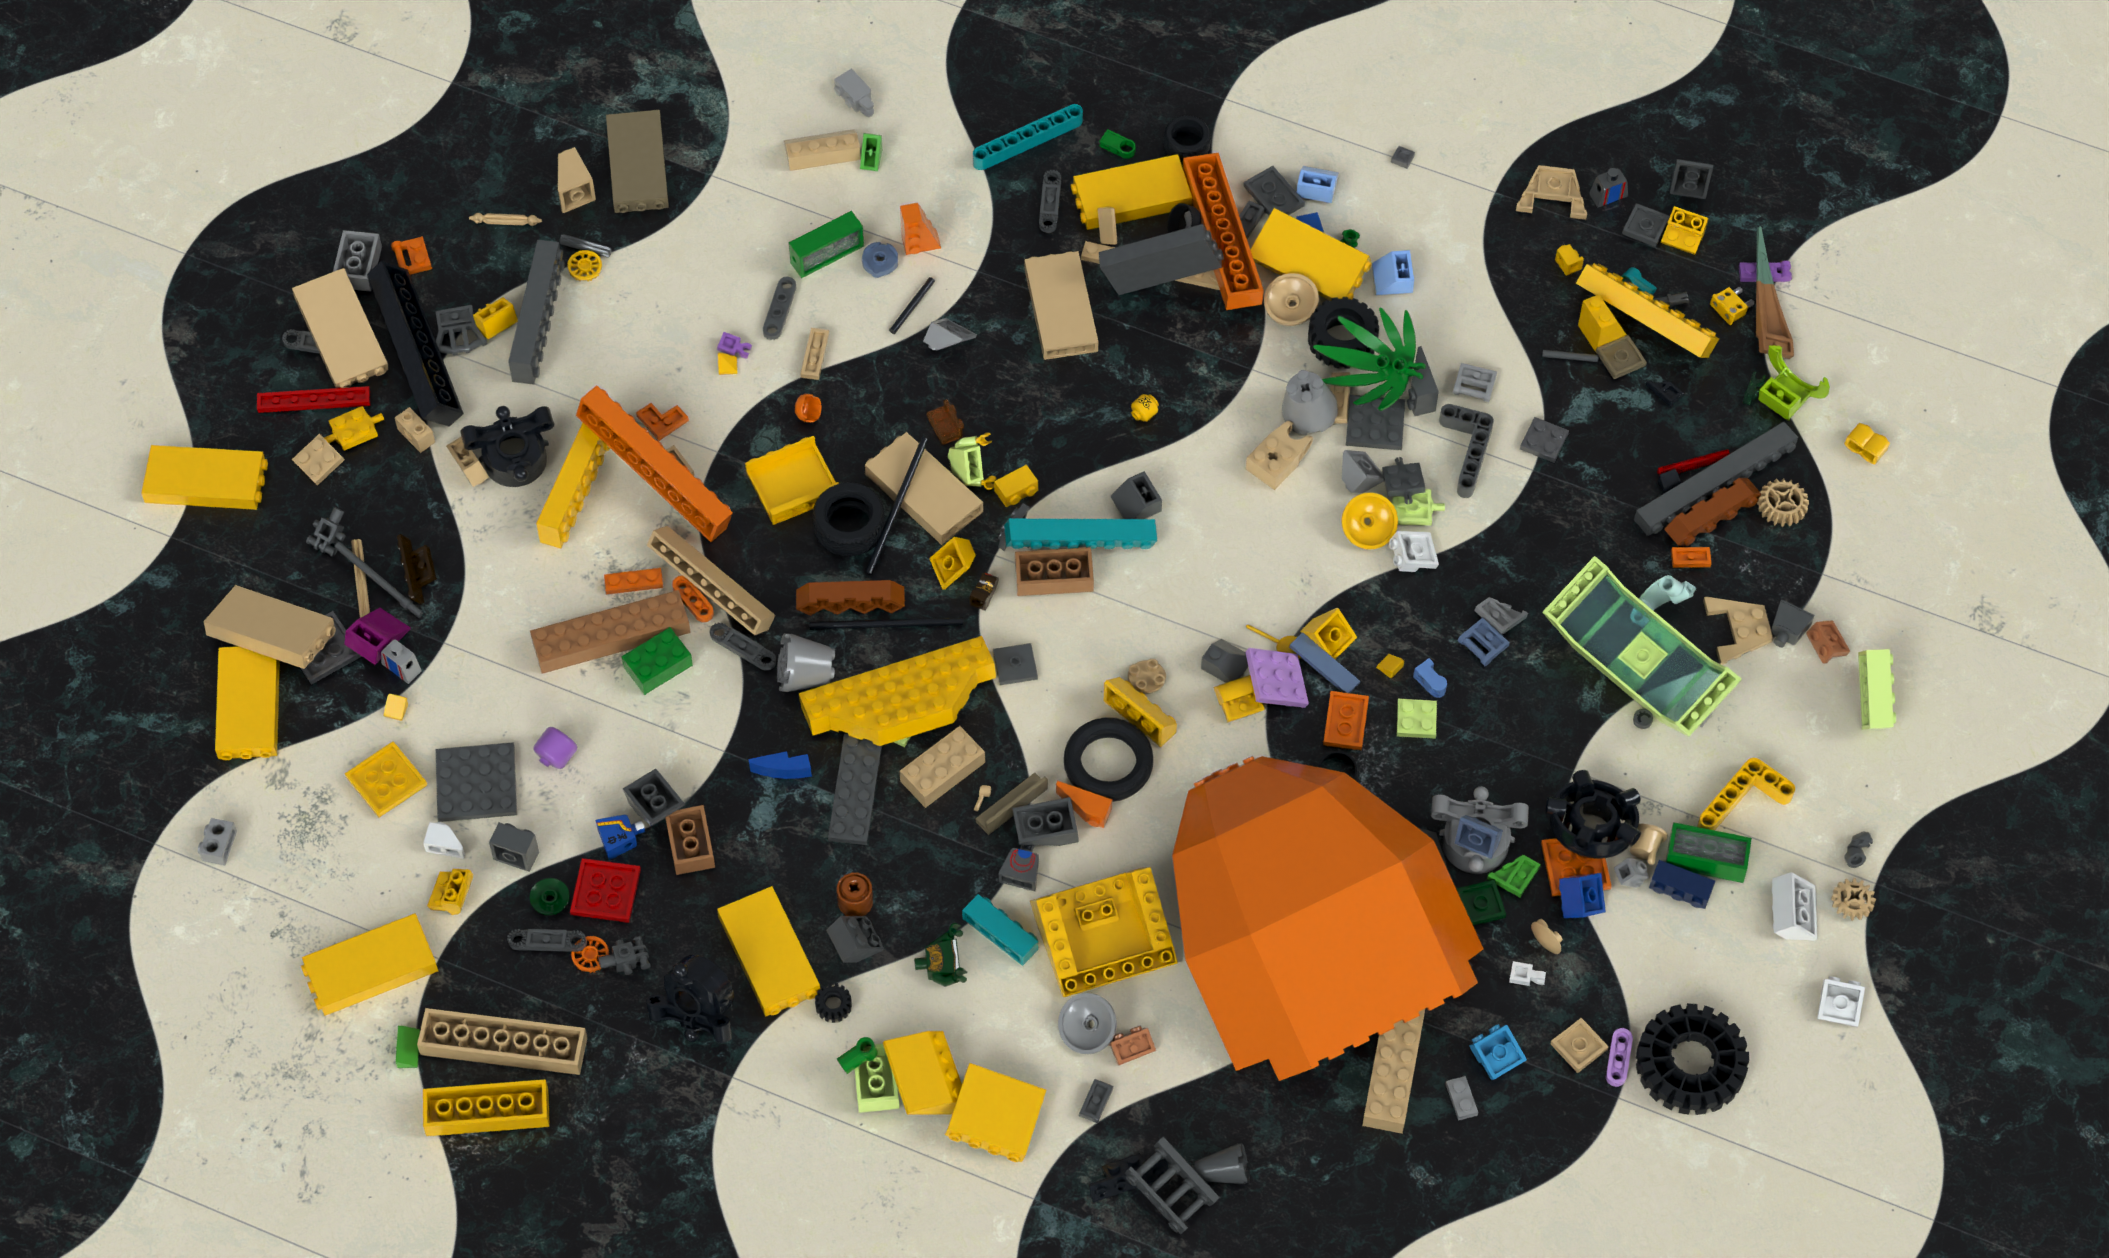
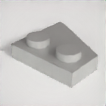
[1474,597,1528,635]

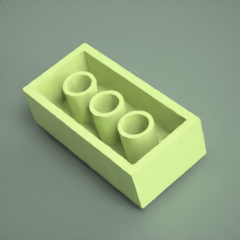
[1858,649,1896,730]

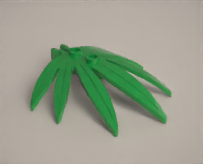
[1313,307,1426,411]

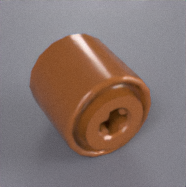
[837,872,873,916]

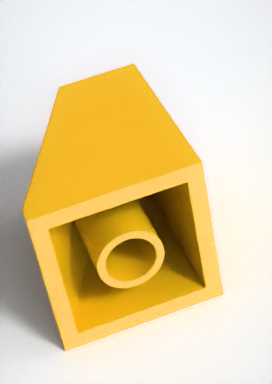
[1578,294,1627,352]

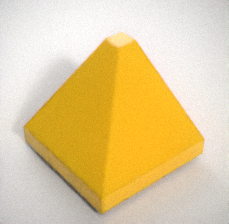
[718,353,737,375]

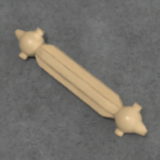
[469,213,542,226]

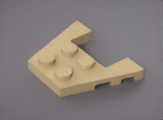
[1516,165,1587,220]
[1703,597,1773,665]

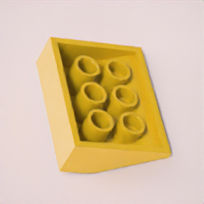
[883,1031,962,1115]

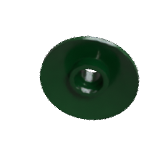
[529,878,570,915]

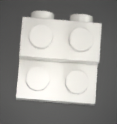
[1389,531,1439,572]
[1817,976,1865,1027]

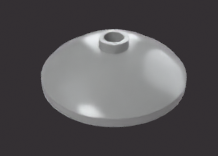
[1058,993,1117,1054]

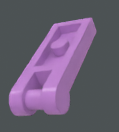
[1739,261,1792,282]

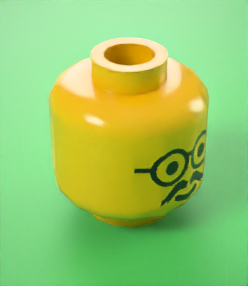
[1131,394,1159,422]

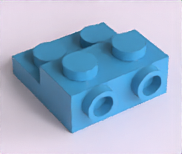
[1469,1024,1527,1080]

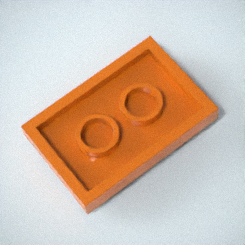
[1323,691,1369,751]

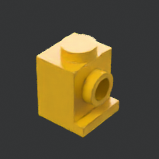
[1555,244,1584,276]

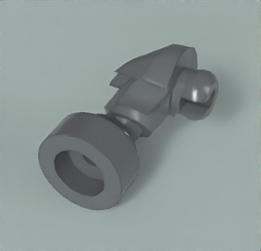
[1844,831,1873,868]

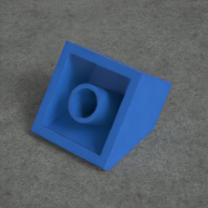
[1559,873,1606,918]

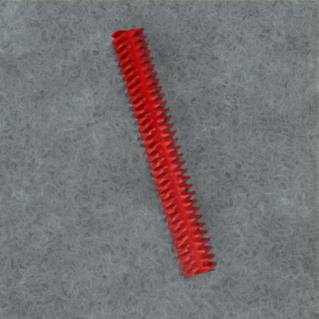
[1657,449,1731,475]

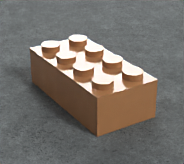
[1015,547,1094,596]

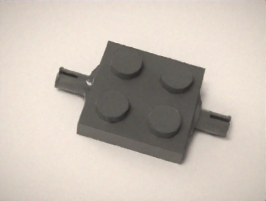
[1382,457,1425,504]

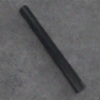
[889,277,935,334]

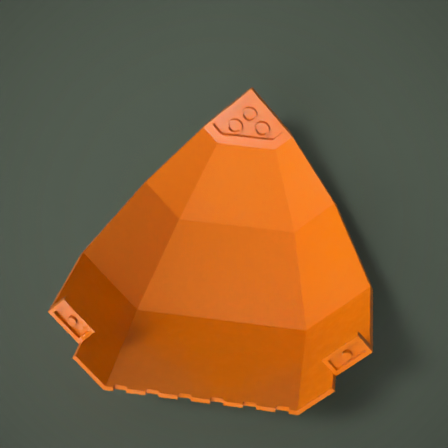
[1172,756,1483,1081]

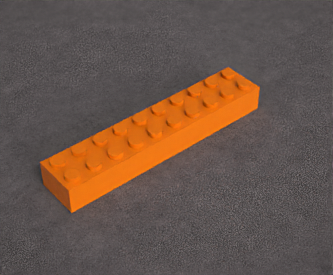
[1183,153,1264,310]
[576,385,733,542]

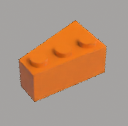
[900,203,941,255]

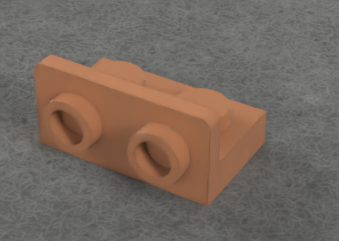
[1806,620,1850,663]
[1108,1025,1156,1065]

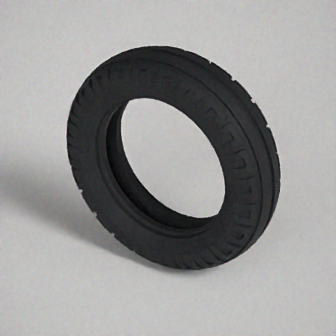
[1064,718,1153,802]

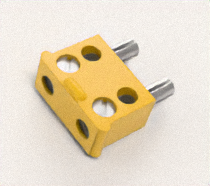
[1710,287,1754,325]

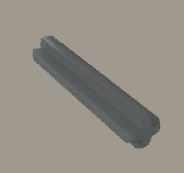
[559,234,612,257]

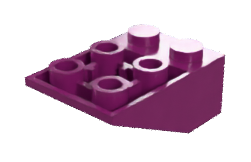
[344,608,411,665]

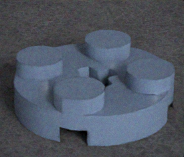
[862,242,898,278]

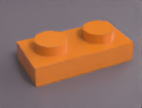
[1671,547,1711,568]

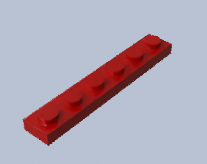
[257,386,370,413]

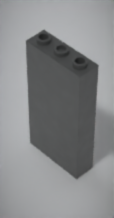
[1099,224,1224,295]

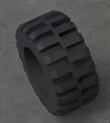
[1308,297,1379,369]

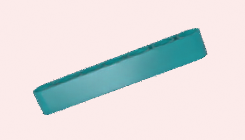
[973,104,1083,170]

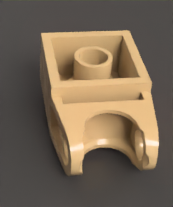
[1246,421,1313,490]

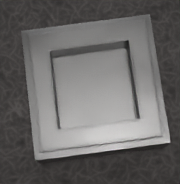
[1391,146,1415,169]

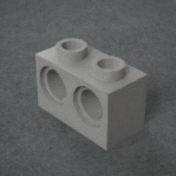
[198,818,237,866]

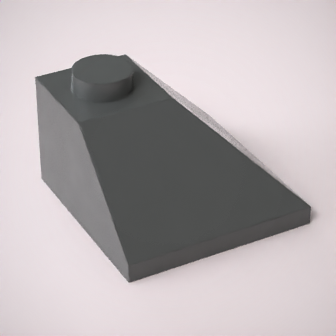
[1201,639,1248,683]

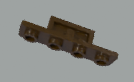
[397,534,437,604]

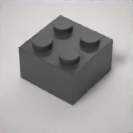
[489,822,539,872]

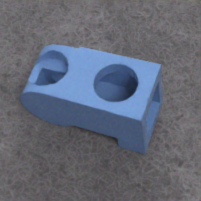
[1413,658,1447,698]

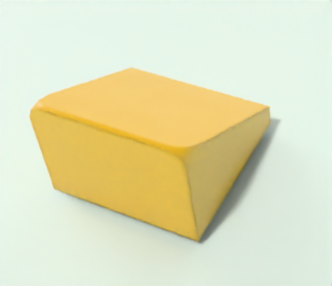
[1376,654,1404,679]
[383,694,408,721]

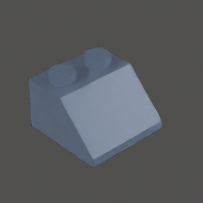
[1455,815,1503,859]

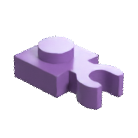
[717,332,752,359]

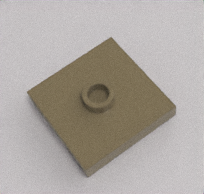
[1596,335,1647,379]

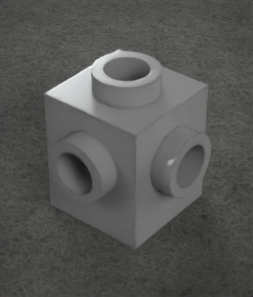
[1614,858,1649,888]

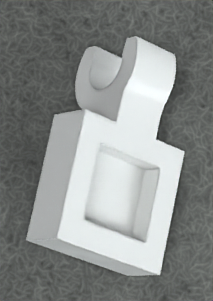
[1509,961,1546,986]

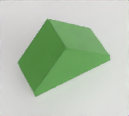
[860,133,883,171]

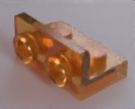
[927,399,964,445]

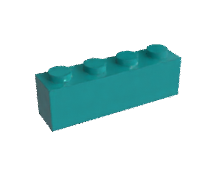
[962,894,1038,966]

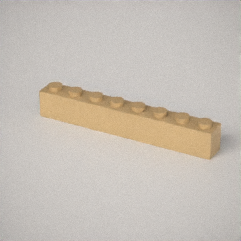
[647,526,775,635]

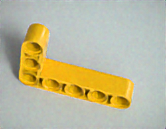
[1697,758,1795,830]

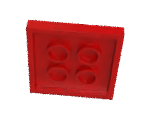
[570,858,641,923]

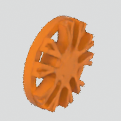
[571,936,609,973]

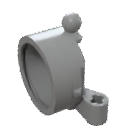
[1431,786,1529,874]

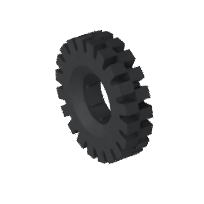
[1636,1003,1749,1115]

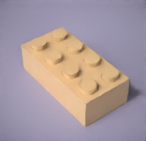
[900,726,985,808]

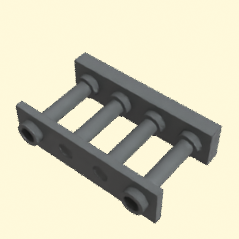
[1125,1137,1220,1234]

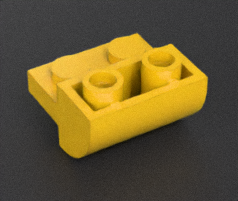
[1661,206,1708,255]
[1213,675,1265,723]
[427,869,474,915]

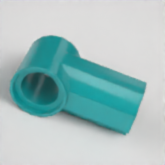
[1621,267,1657,295]

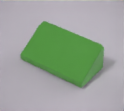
[396,1026,420,1068]

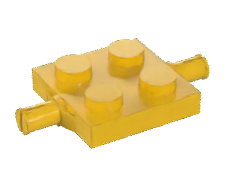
[324,406,384,451]

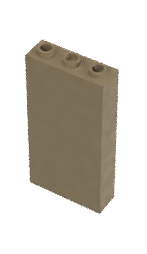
[606,110,669,213]

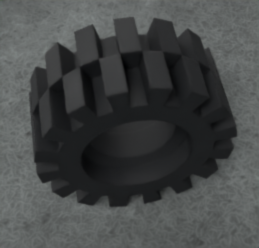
[815,983,852,1023]

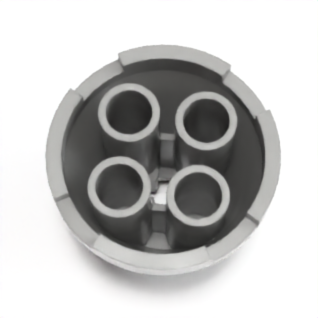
[1282,370,1338,435]
[777,633,835,692]

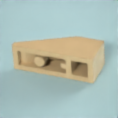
[446,436,489,487]

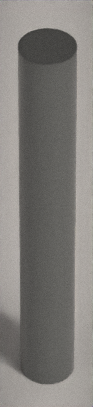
[1542,350,1598,362]

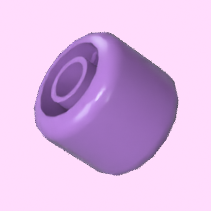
[534,727,578,769]

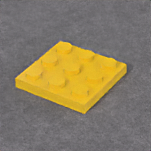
[345,741,427,818]

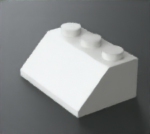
[1772,872,1817,941]

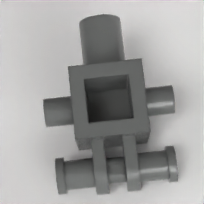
[306,507,346,557]
[598,936,651,975]

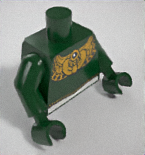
[914,923,967,987]

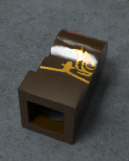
[970,572,999,611]

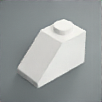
[423,822,465,859]

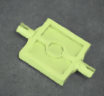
[1391,489,1445,525]

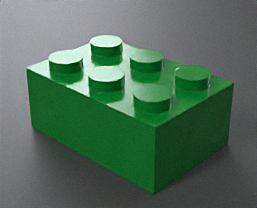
[621,627,693,695]

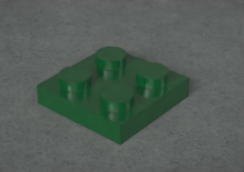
[1456,880,1506,925]

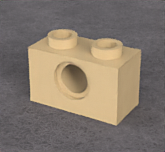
[395,407,435,453]

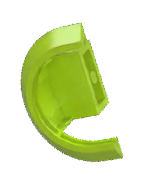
[1758,345,1830,420]

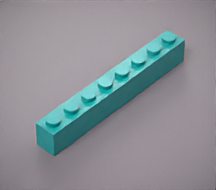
[1004,518,1157,549]

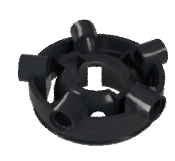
[1545,770,1641,859]

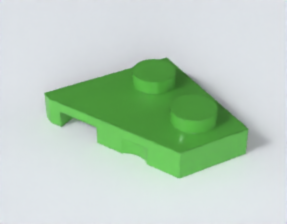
[1487,855,1541,897]

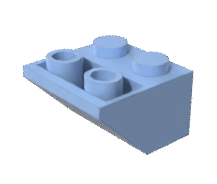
[1297,166,1339,203]
[1372,250,1414,295]

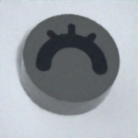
[1633,709,1653,729]

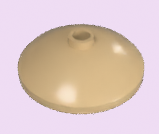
[1264,273,1319,326]

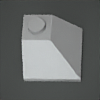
[923,318,977,351]
[1342,450,1384,493]

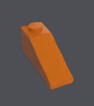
[1056,781,1112,828]

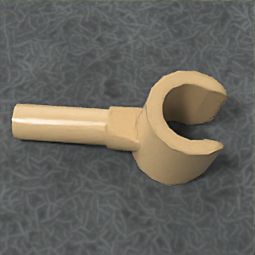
[974,785,991,811]

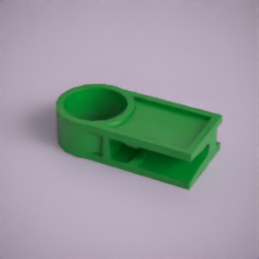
[1099,129,1136,159]

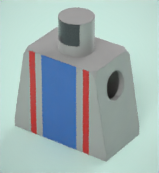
[381,639,422,684]

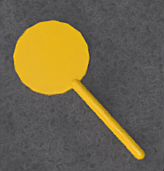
[1246,625,1301,659]

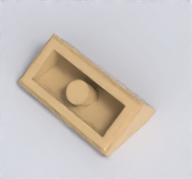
[1098,206,1117,244]

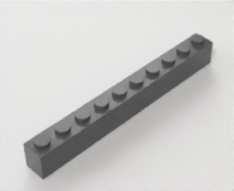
[1634,422,1798,536]

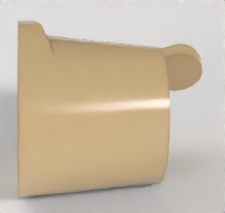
[1630,824,1668,865]

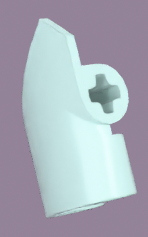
[1630,575,1696,628]

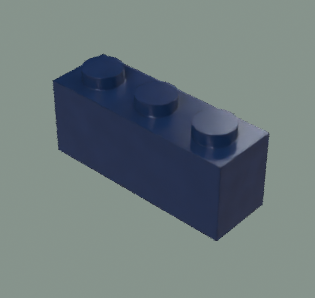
[1649,860,1715,909]

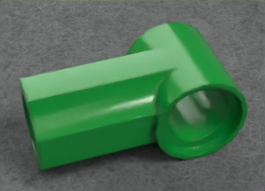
[837,1037,878,1074]

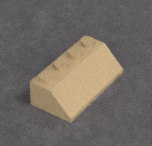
[784,129,861,171]

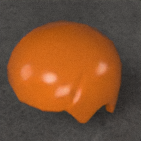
[795,394,822,423]

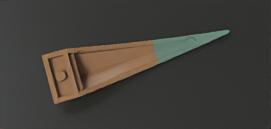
[1756,226,1794,359]

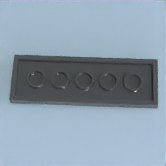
[828,734,882,845]

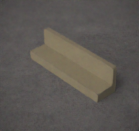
[976,773,1048,835]

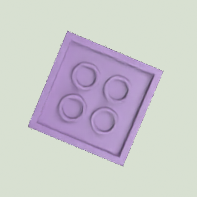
[1245,648,1309,708]

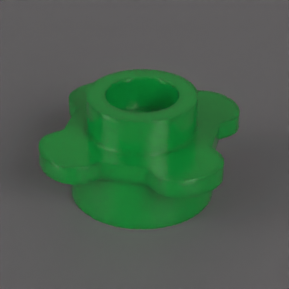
[1340,229,1360,248]

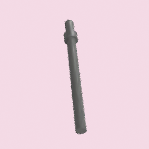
[335,542,423,618]

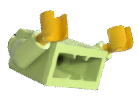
[947,432,996,490]

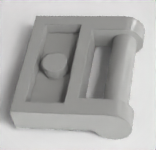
[1453,363,1497,402]

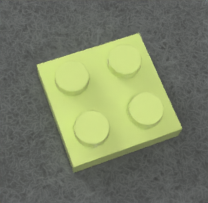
[1397,699,1437,739]

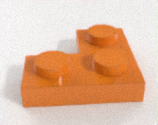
[636,403,689,441]

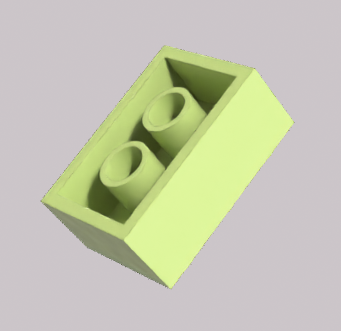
[852,1044,899,1113]

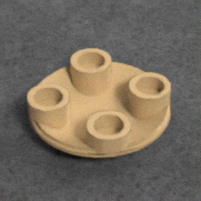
[1128,659,1166,693]
[1531,919,1563,954]

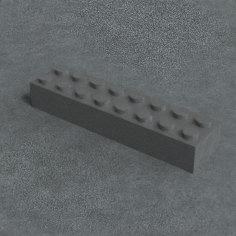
[508,240,565,384]

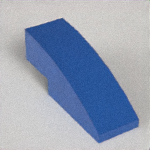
[748,751,812,779]

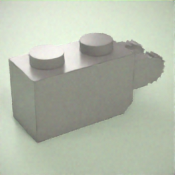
[834,68,874,117]

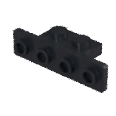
[1089,1153,1169,1202]

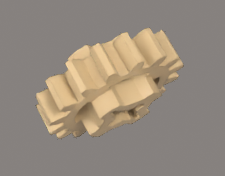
[1831,878,1876,921]

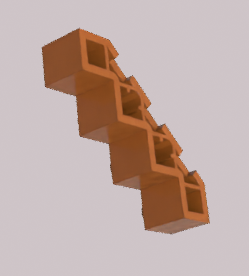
[1664,478,1761,546]
[796,580,905,616]

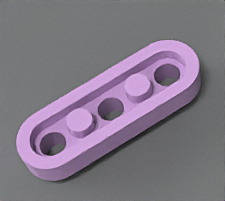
[1606,1028,1633,1087]

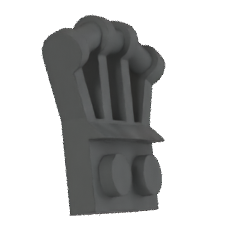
[435,305,487,356]

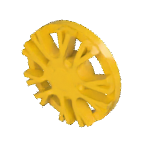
[568,250,602,282]

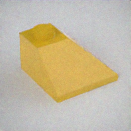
[929,537,976,590]
[1300,608,1357,659]

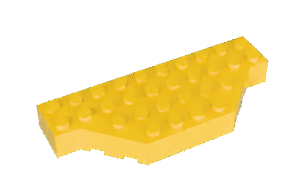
[799,636,996,746]

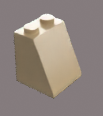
[558,147,596,213]

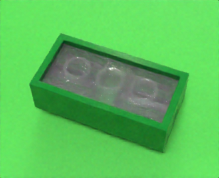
[789,210,864,278]
[1666,822,1752,883]

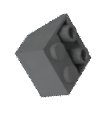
[1111,471,1162,519]
[826,916,884,963]

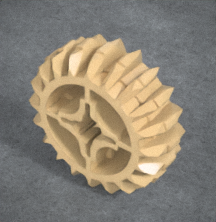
[1757,478,1809,527]

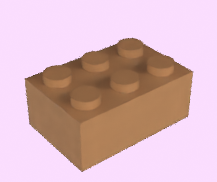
[665,805,715,875]

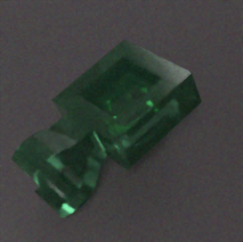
[1743,371,1766,405]

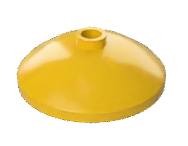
[1341,493,1398,549]

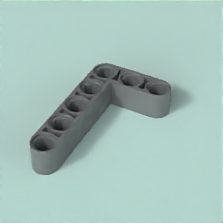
[1439,404,1494,498]

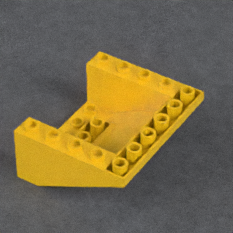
[1030,867,1178,997]

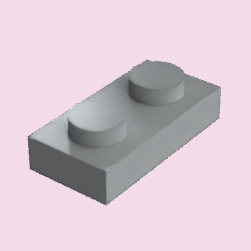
[1446,1076,1478,1121]

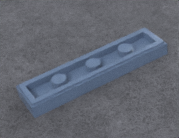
[1289,632,1360,693]

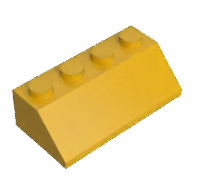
[1104,677,1177,747]

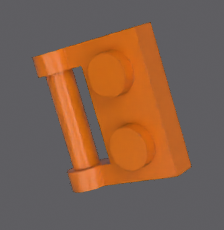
[391,236,432,275]

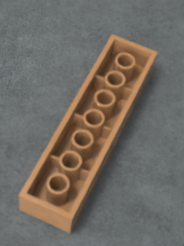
[530,590,691,674]

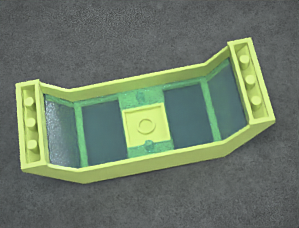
[1543,556,1742,737]

